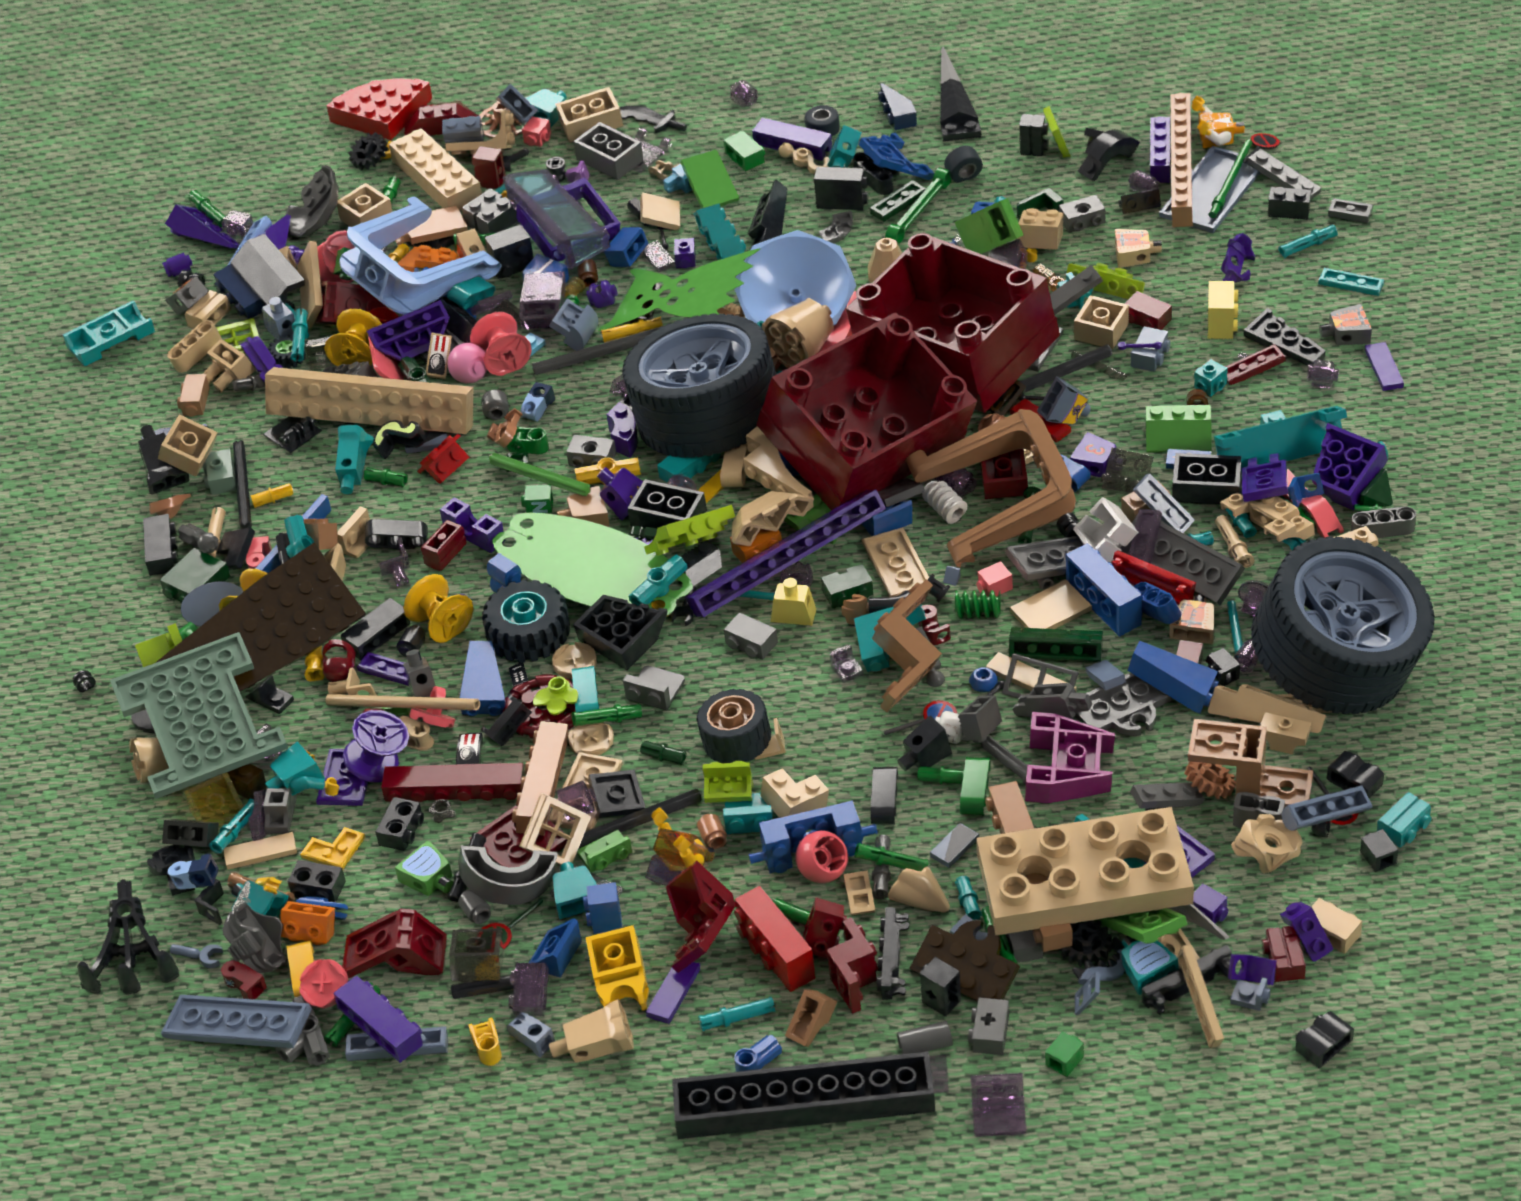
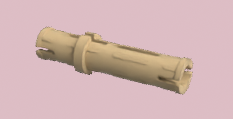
[206,507,226,558]

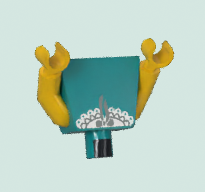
[231,877,289,918]

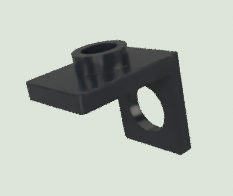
[195,879,224,925]

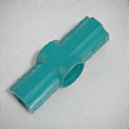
[284,515,314,558]
[628,554,688,605]

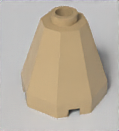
[868,238,902,283]

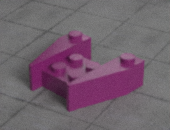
[1025,712,1115,803]

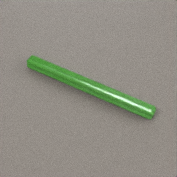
[489,453,591,496]

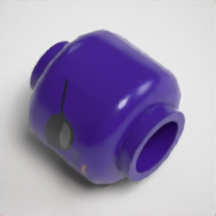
[587,280,618,308]

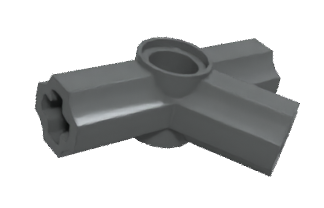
[275,996,330,1066]

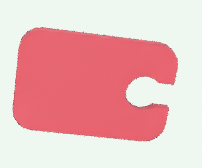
[368,336,404,380]

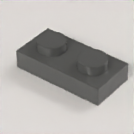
[1328,198,1373,223]

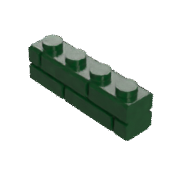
[1009,627,1103,661]

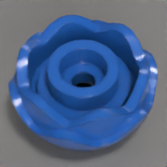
[969,667,998,692]

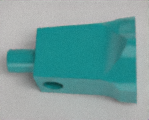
[335,425,374,494]

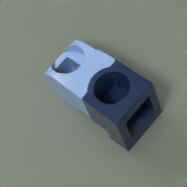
[520,382,556,421]
[168,853,219,889]

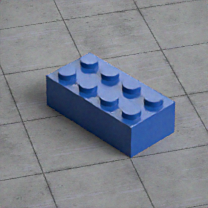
[1066,543,1142,637]

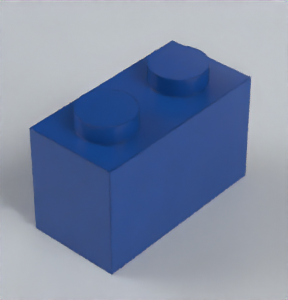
[604,227,649,267]
[583,882,623,934]

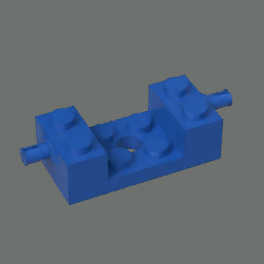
[749,800,877,874]

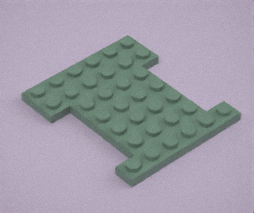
[110,632,288,799]

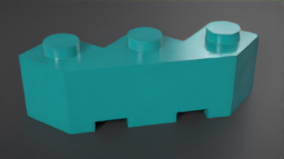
[694,204,746,260]

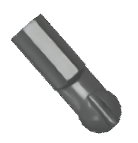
[178,523,219,553]

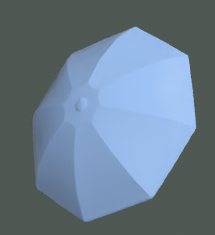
[734,230,857,325]

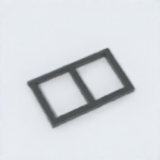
[1002,653,1079,698]

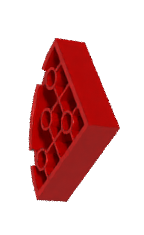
[326,78,433,140]

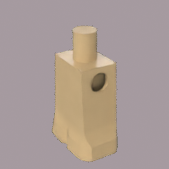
[549,999,634,1063]

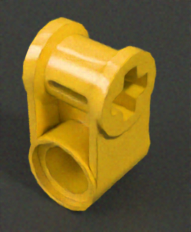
[468,1017,502,1066]

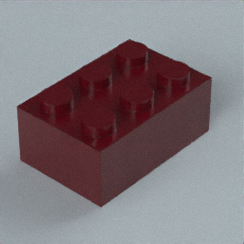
[980,449,1028,499]

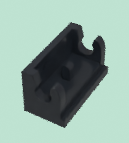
[481,694,532,746]

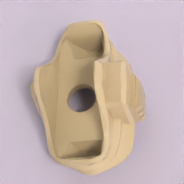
[1231,814,1303,873]

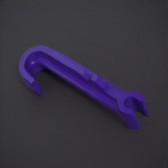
[240,336,282,382]

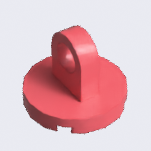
[409,686,455,728]
[299,959,348,1009]

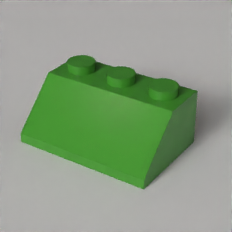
[1145,405,1212,453]

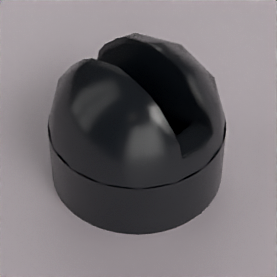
[1311,821,1331,838]

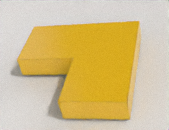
[300,827,365,869]

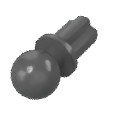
[233,374,265,391]

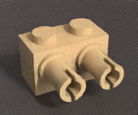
[202,339,256,392]

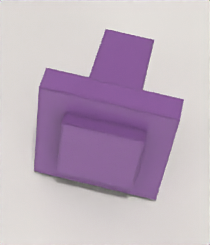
[565,160,590,182]

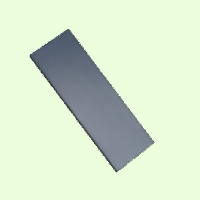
[161,995,312,1048]

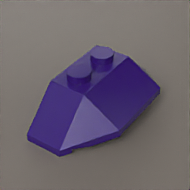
[367,300,450,361]

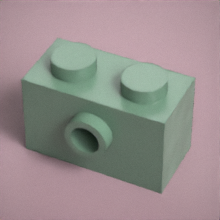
[203,449,236,495]

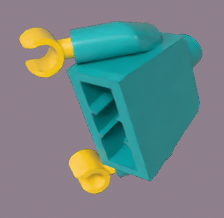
[265,741,339,796]

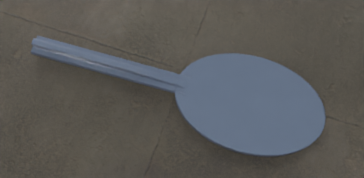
[181,582,244,626]

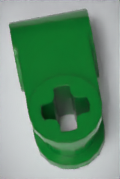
[507,426,549,454]

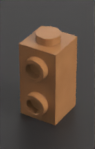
[177,374,210,417]

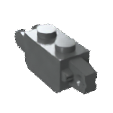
[1012,683,1092,719]

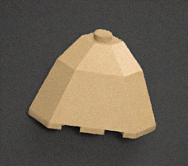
[731,491,814,546]

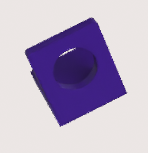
[1228,954,1277,985]

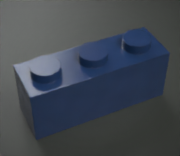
[213,264,265,319]

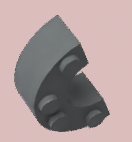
[458,846,557,905]

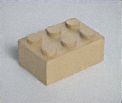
[556,87,623,143]

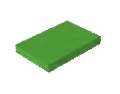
[680,150,739,208]

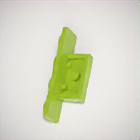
[1065,263,1145,299]

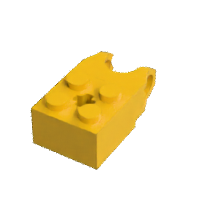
[586,925,649,1011]

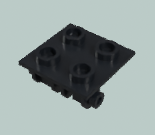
[263,416,322,453]

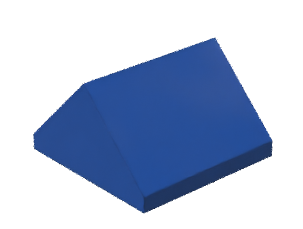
[861,500,912,536]
[527,918,582,978]

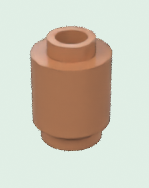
[697,814,727,849]

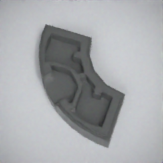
[819,210,853,244]

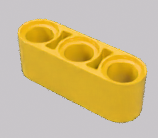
[286,940,315,998]

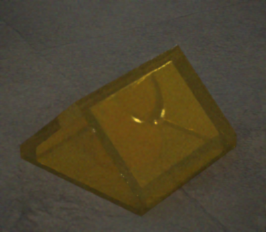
[184,772,243,826]

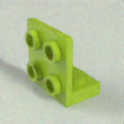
[135,623,182,668]

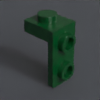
[1017,188,1064,219]

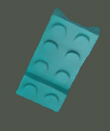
[63,300,155,367]

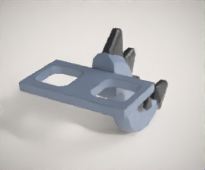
[1072,936,1125,1015]

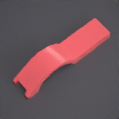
[1283,469,1344,539]

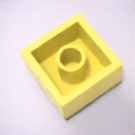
[1208,281,1238,339]

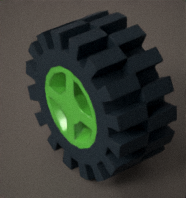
[267,335,306,369]

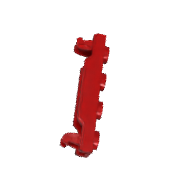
[1111,550,1196,604]

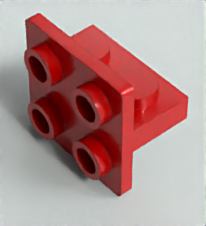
[417,433,470,484]

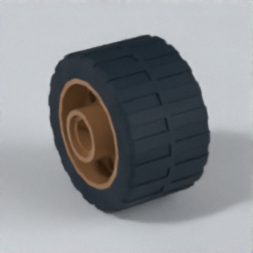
[697,689,772,763]

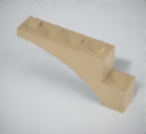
[743,427,814,511]

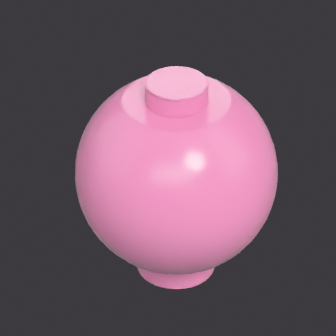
[447,343,487,383]

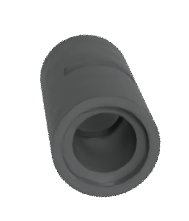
[897,1021,953,1054]

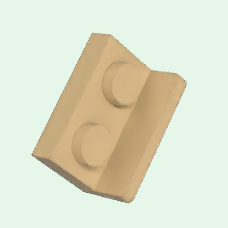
[337,506,370,558]

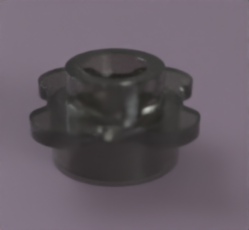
[429,799,456,823]

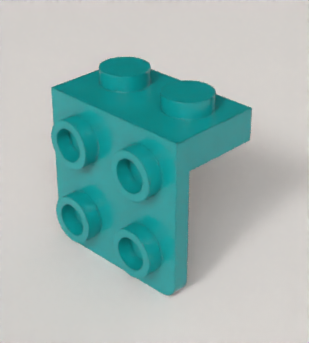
[723,793,773,834]

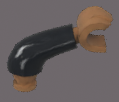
[841,590,922,625]

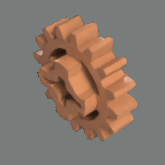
[1184,761,1236,799]

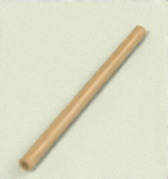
[326,694,480,710]

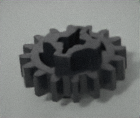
[348,132,388,170]
[1058,920,1112,967]

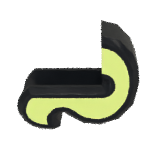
[373,420,427,459]

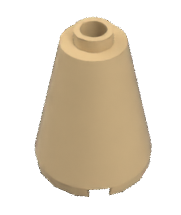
[130,738,169,783]

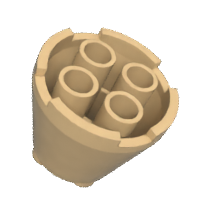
[761,298,834,368]

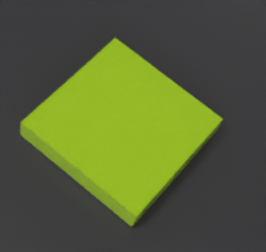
[1043,106,1071,158]

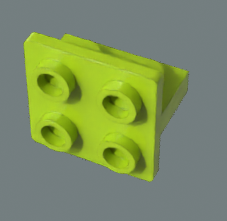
[702,761,754,803]

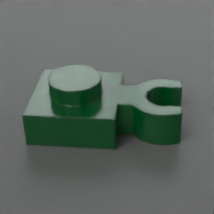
[631,526,657,541]

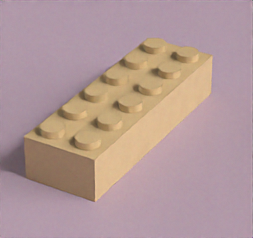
[389,129,482,210]

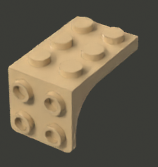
[445,110,515,155]

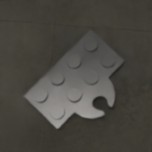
[1075,673,1173,736]

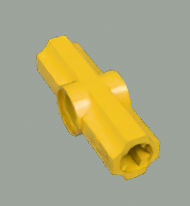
[575,457,641,485]

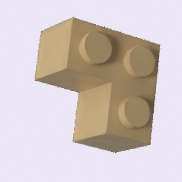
[760,768,829,818]

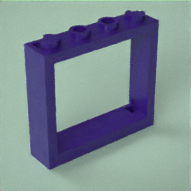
[516,177,620,262]

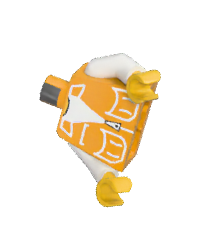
[1192,96,1245,148]

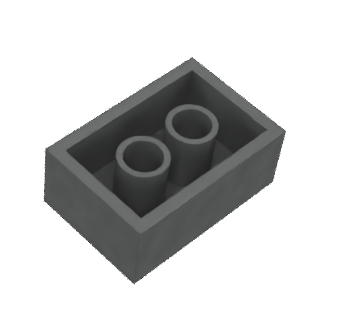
[573,122,644,180]

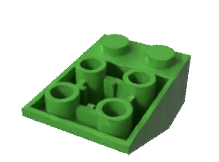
[954,198,1023,254]

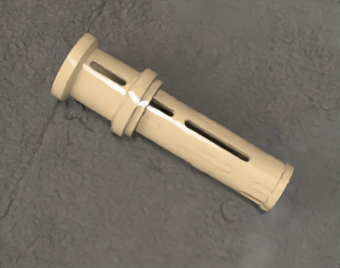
[1215,515,1254,568]

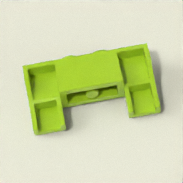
[644,504,736,556]

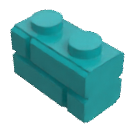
[1377,792,1432,848]

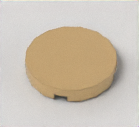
[552,642,597,679]
[568,723,614,755]

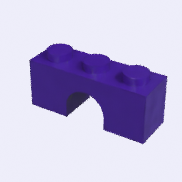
[440,497,506,553]

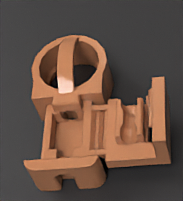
[486,408,523,448]

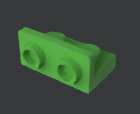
[577,830,632,873]

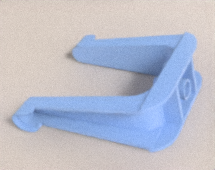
[339,196,501,315]

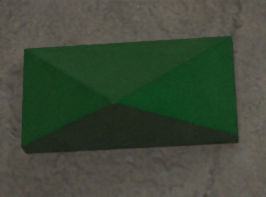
[1360,468,1393,507]

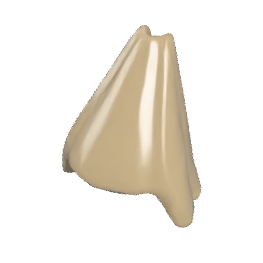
[888,867,950,913]

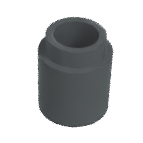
[458,890,491,924]

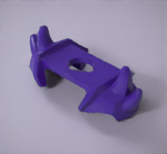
[1221,233,1256,282]

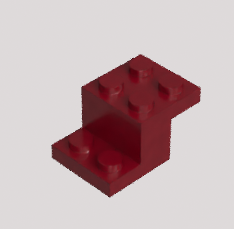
[827,917,878,1014]

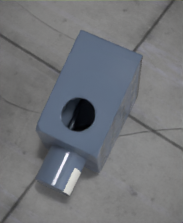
[262,297,295,340]

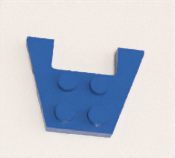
[858,133,934,180]

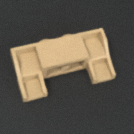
[1220,493,1315,542]

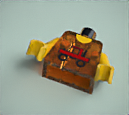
[651,807,715,871]

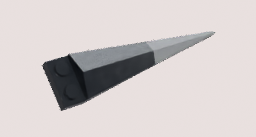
[940,47,981,142]

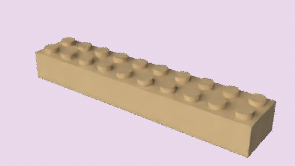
[265,367,473,434]

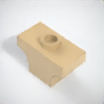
[1260,712,1312,754]

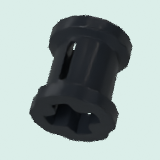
[928,574,951,603]

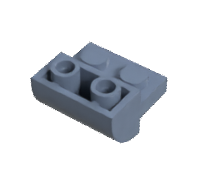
[549,299,598,351]

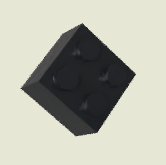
[485,224,534,279]

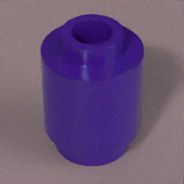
[162,252,193,277]

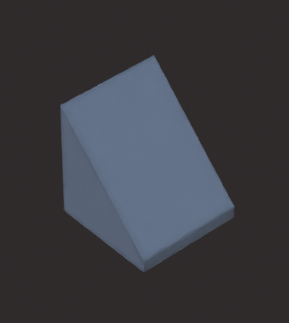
[943,565,961,586]

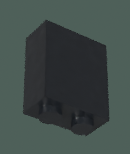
[814,167,869,210]

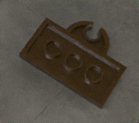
[909,920,1020,1002]

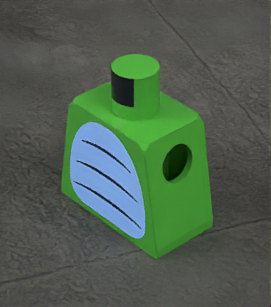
[395,840,453,896]

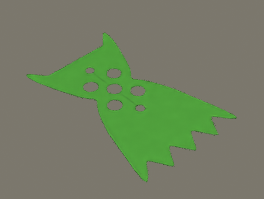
[598,248,760,331]

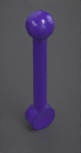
[1118,341,1162,350]

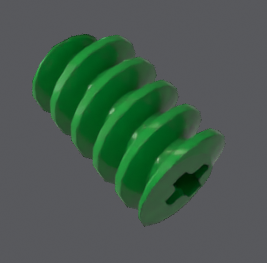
[955,590,1001,618]

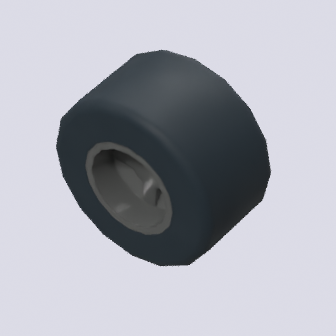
[804,105,840,137]

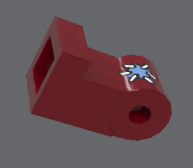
[221,960,267,1000]

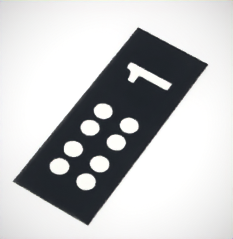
[509,662,528,686]

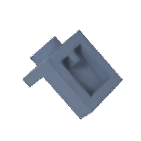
[1230,977,1271,1011]

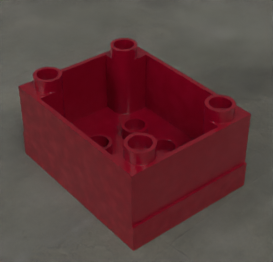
[846,233,1060,413]
[756,312,977,511]

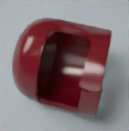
[322,639,355,682]

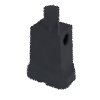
[138,425,190,495]

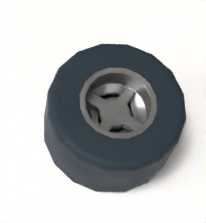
[944,145,983,183]

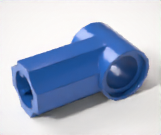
[734,1035,782,1072]

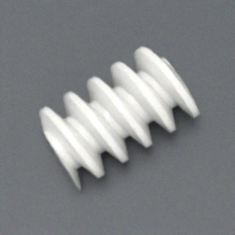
[922,481,968,524]

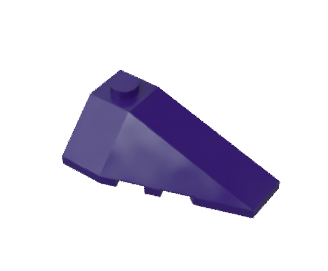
[165,204,240,249]

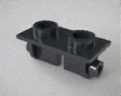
[1118,188,1161,214]

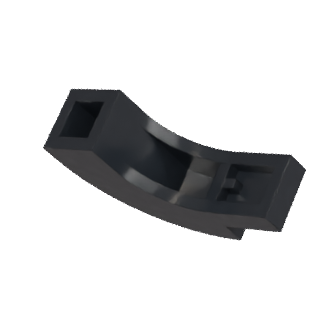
[1077,129,1140,181]

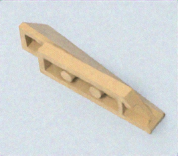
[1208,684,1326,733]

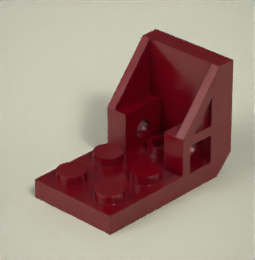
[314,281,388,325]
[666,861,735,973]
[342,908,447,978]

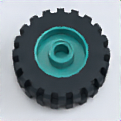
[482,580,570,663]

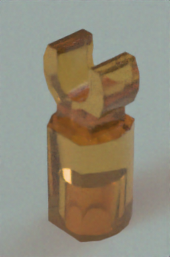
[1033,264,1065,292]

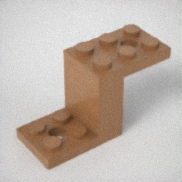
[872,579,942,712]
[1188,719,1313,807]

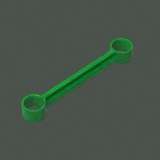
[885,167,952,245]

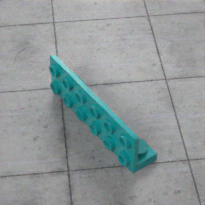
[1214,406,1347,473]

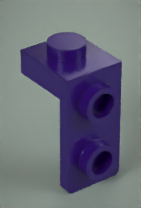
[1280,901,1333,962]

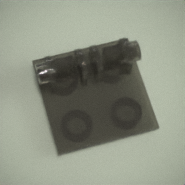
[1101,447,1154,495]

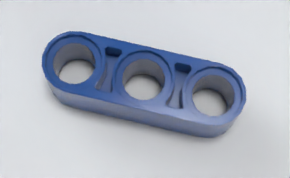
[1133,582,1182,624]

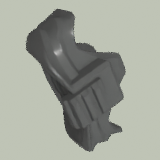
[222,902,287,973]

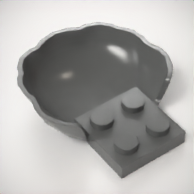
[286,165,339,237]

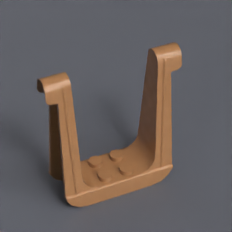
[906,409,1076,567]

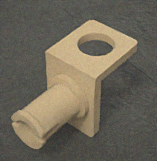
[328,667,377,696]

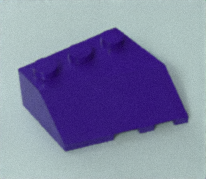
[1312,423,1388,511]

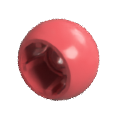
[795,831,848,884]

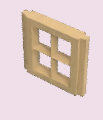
[520,793,591,866]

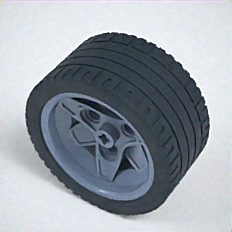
[622,314,776,458]
[1251,537,1435,714]

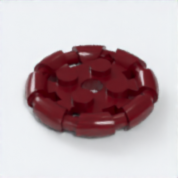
[503,674,576,738]

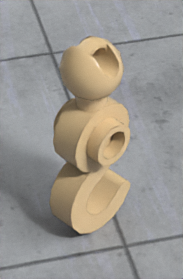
[778,143,828,174]

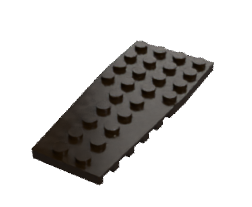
[155,543,366,692]

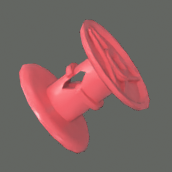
[317,230,356,283]
[470,312,532,376]

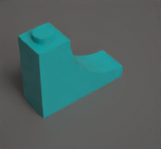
[854,604,926,672]

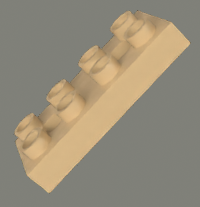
[976,807,1194,936]

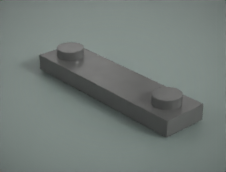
[1050,265,1103,315]

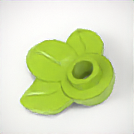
[533,676,579,715]

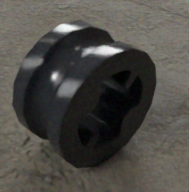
[72,670,96,693]

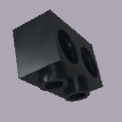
[376,797,424,851]
[287,860,346,902]

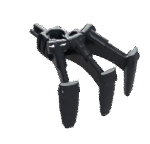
[77,879,179,995]

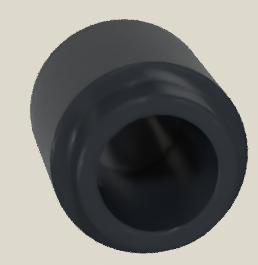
[396,625,426,657]

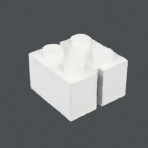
[1073,497,1139,563]

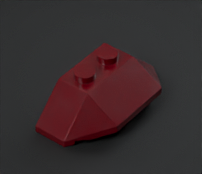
[404,101,478,136]

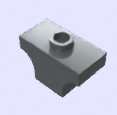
[263,789,297,834]

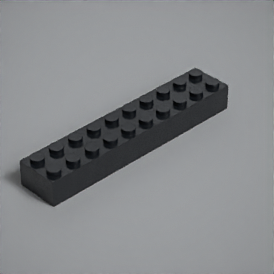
[672,1051,936,1139]

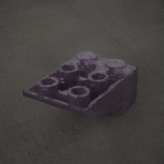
[519,271,565,329]

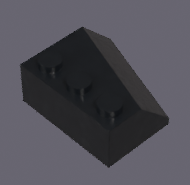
[573,595,668,670]

